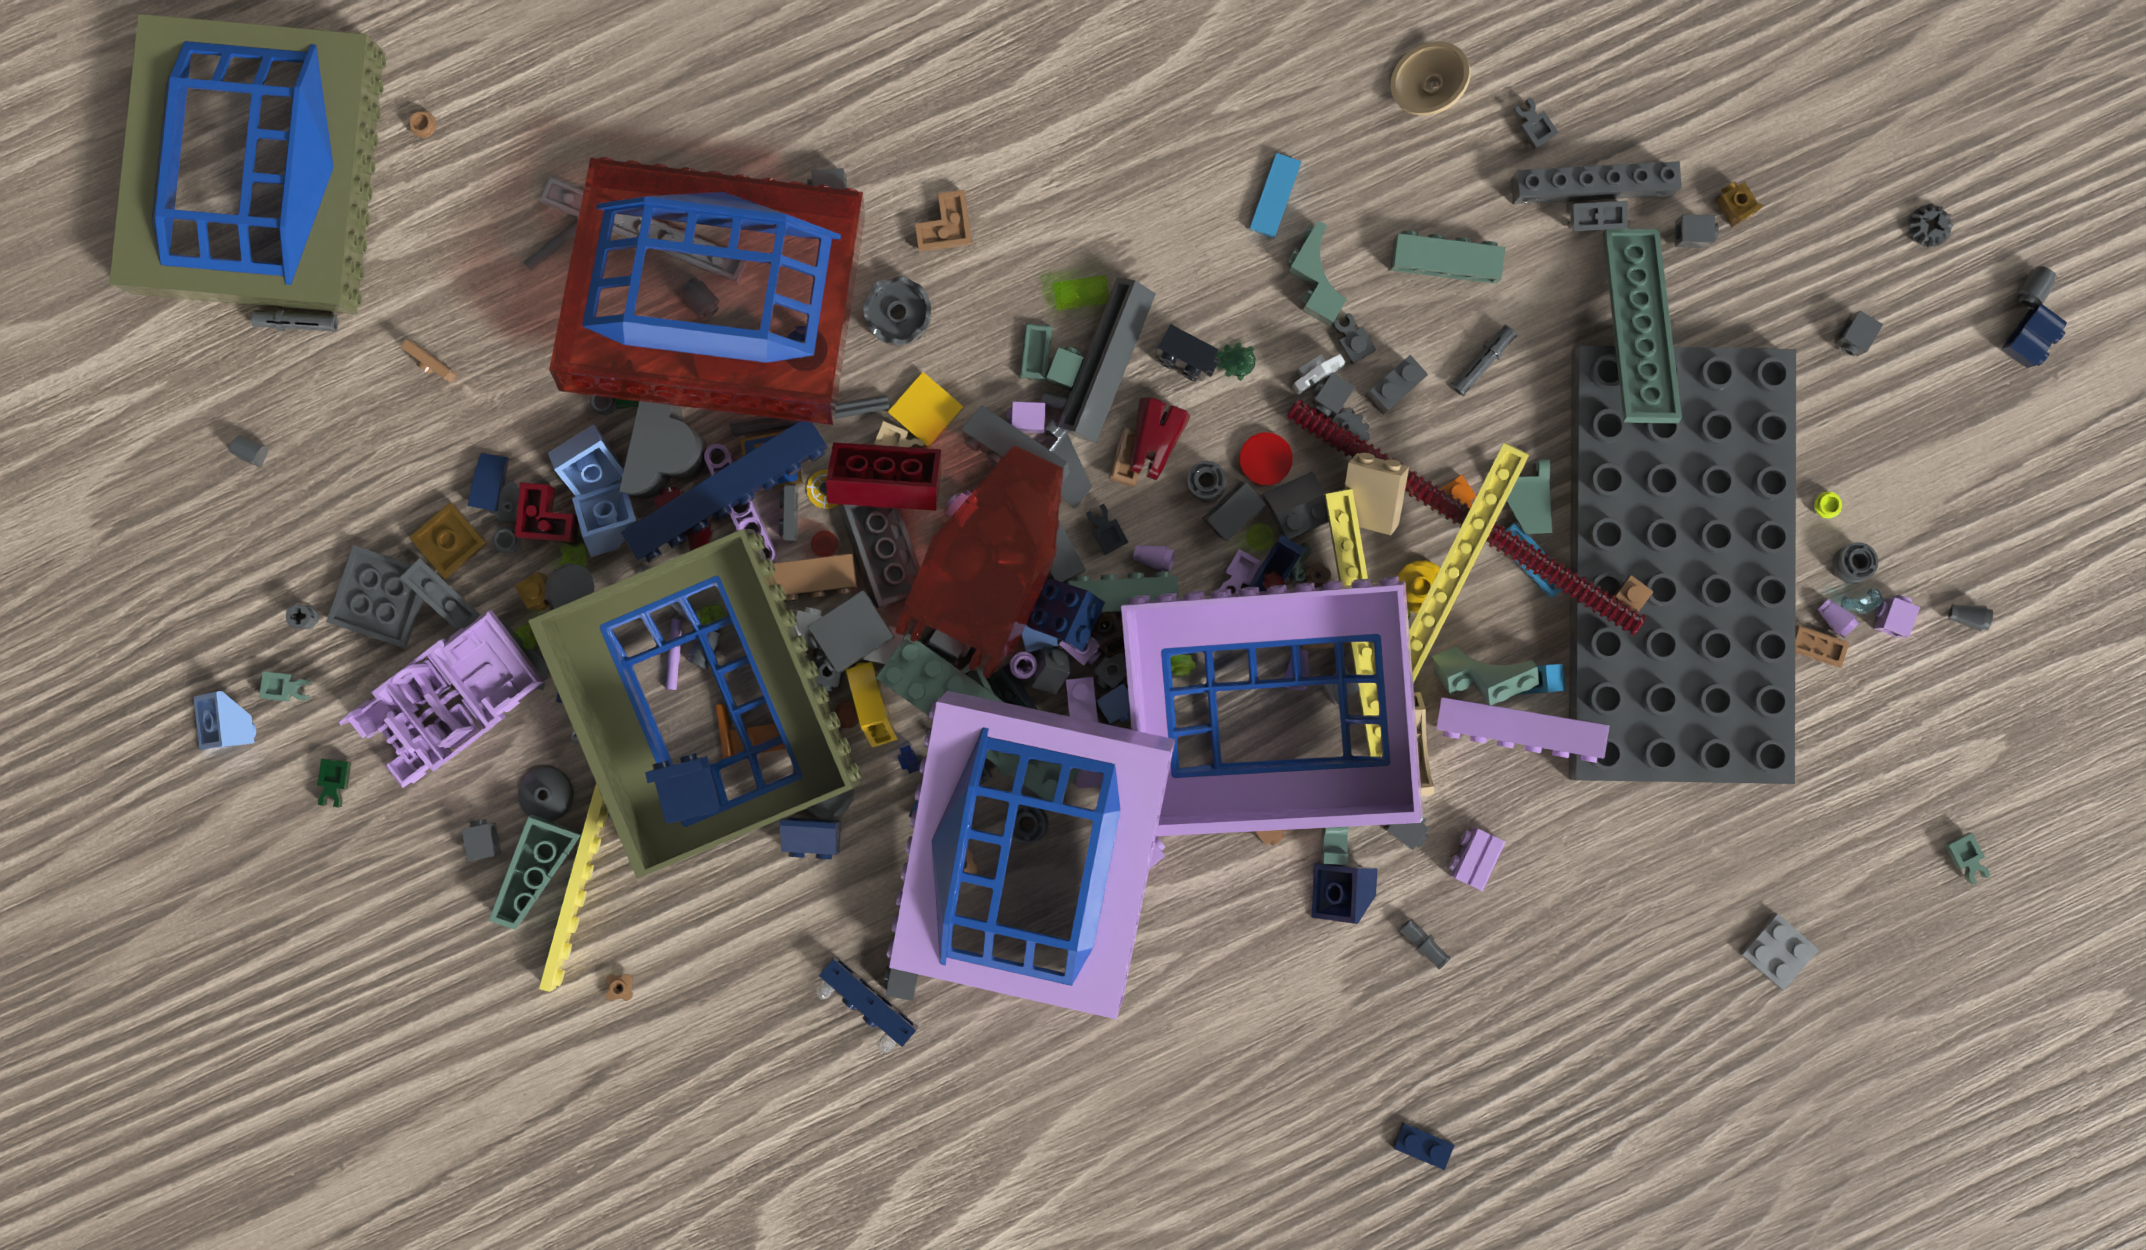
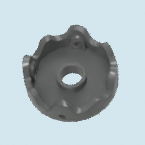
[863,276,932,346]

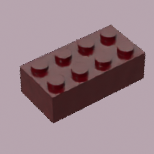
[826,442,942,511]

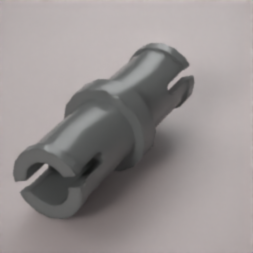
[1399,918,1451,970]

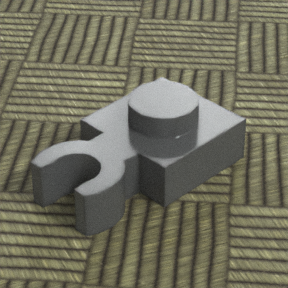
[1513,97,1559,150]
[1333,313,1376,364]

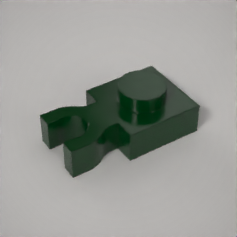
[317,758,351,808]

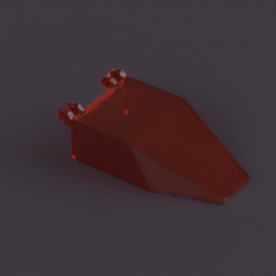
[895,445,1064,678]

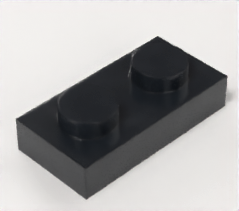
[987,664,1037,710]

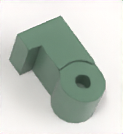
[1320,827,1348,865]

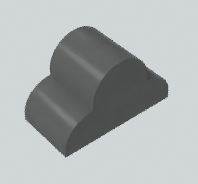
[619,384,708,499]

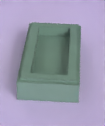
[1020,323,1052,381]

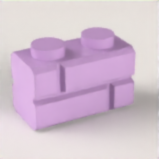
[1448,827,1505,891]

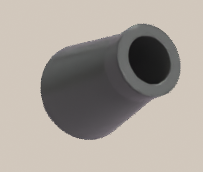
[1948,604,1993,632]
[688,631,721,670]

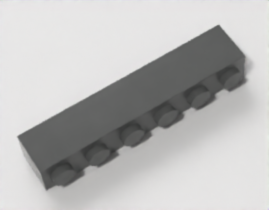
[1057,277,1156,443]

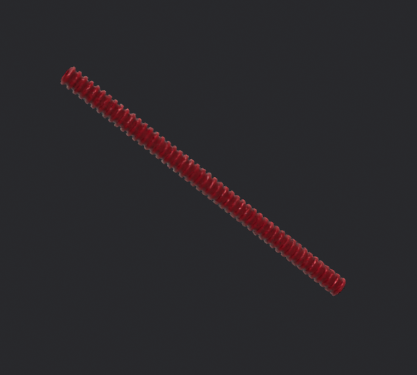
[1287,399,1646,636]

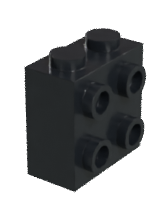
[1156,324,1220,382]

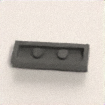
[400,558,480,631]

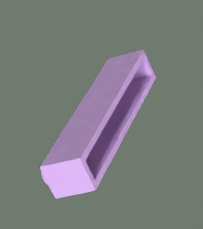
[1436,697,1610,763]

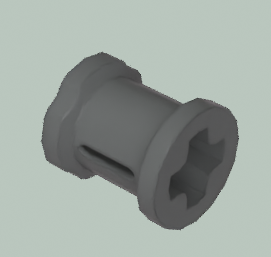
[286,604,320,629]

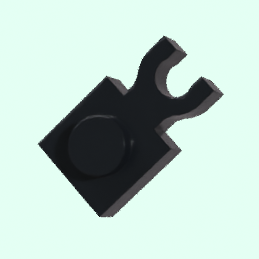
[1086,504,1129,555]

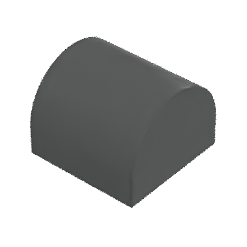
[228,435,268,467]

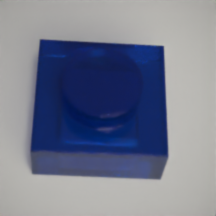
[897,744,920,774]

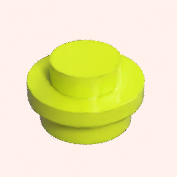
[1814,491,1842,519]

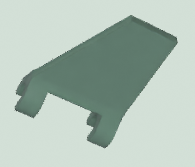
[1492,459,1552,534]

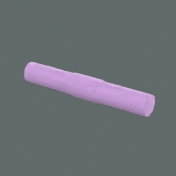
[666,619,683,690]

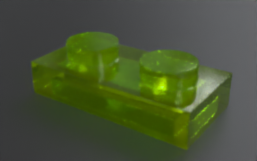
[1053,275,1109,311]

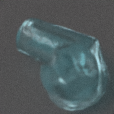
[1841,588,1883,614]

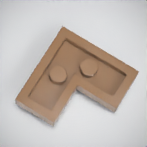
[915,190,972,252]

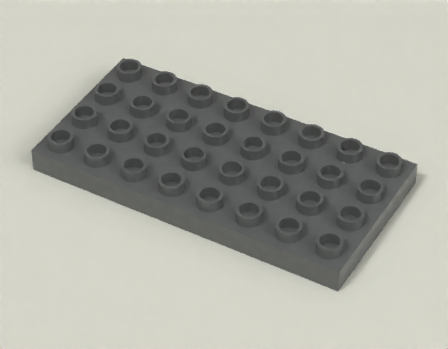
[1569,345,1796,784]

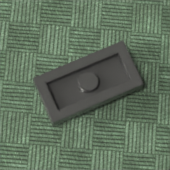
[779,485,798,542]

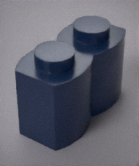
[2002,303,2067,368]

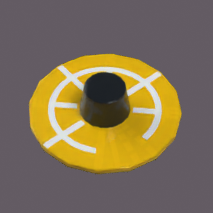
[806,469,839,509]

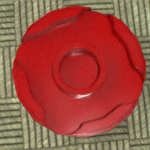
[1239,432,1293,486]

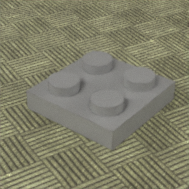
[1740,913,1819,991]

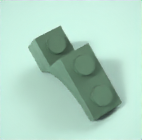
[1288,220,1347,327]
[1432,646,1539,706]

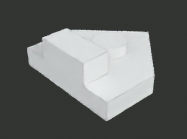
[1292,354,1345,395]

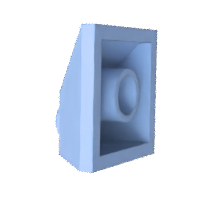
[572,483,637,557]
[194,691,256,750]

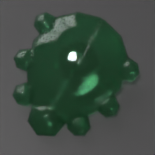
[1216,343,1256,381]

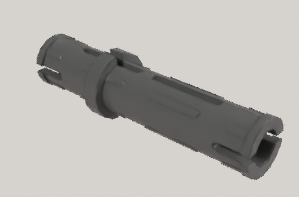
[251,309,338,332]
[1451,325,1517,396]

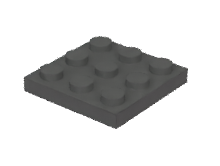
[326,545,423,648]

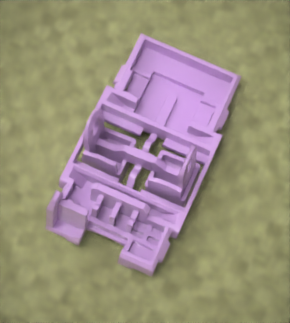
[338,610,546,788]

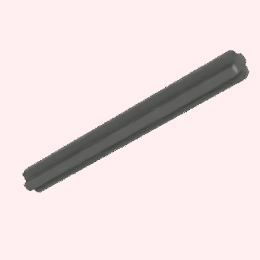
[730,395,890,436]

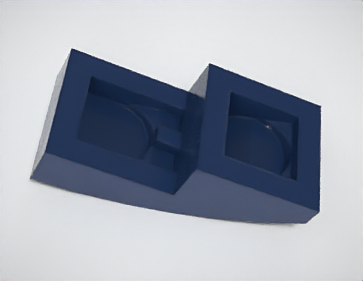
[468,453,509,511]

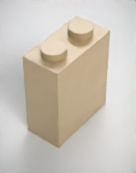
[1344,453,1409,535]

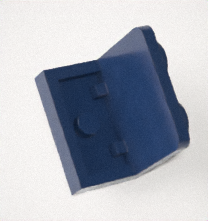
[1027,578,1105,652]
[645,753,720,823]

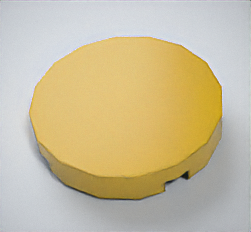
[1397,560,1440,614]

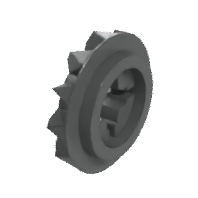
[1909,203,1954,247]

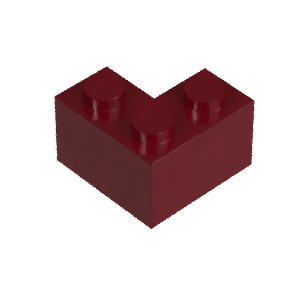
[515,482,579,544]

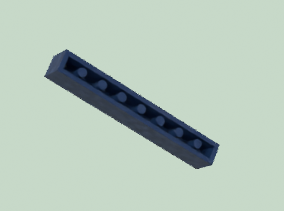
[621,416,829,563]

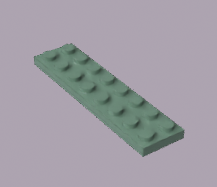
[1603,229,1682,423]
[876,633,1081,801]

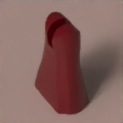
[1129,397,1191,481]

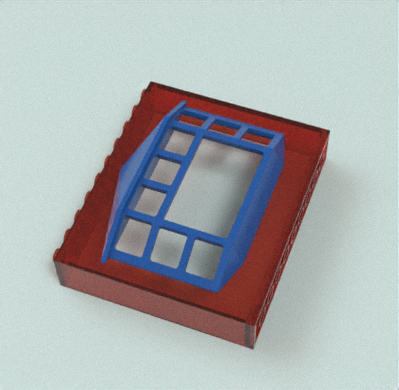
[549,157,865,425]

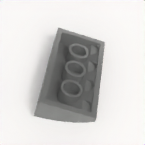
[839,505,928,609]

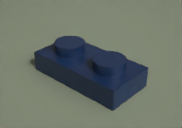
[1393,1122,1455,1171]

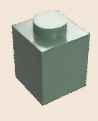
[1047,346,1084,391]

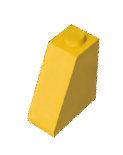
[846,662,898,748]

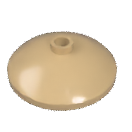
[1390,41,1471,116]

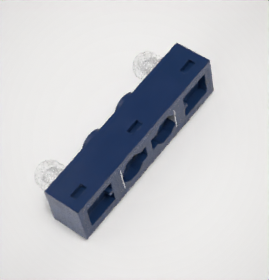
[815,956,918,1053]

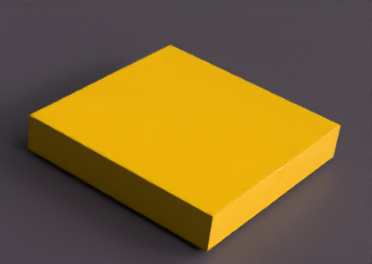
[888,372,964,448]

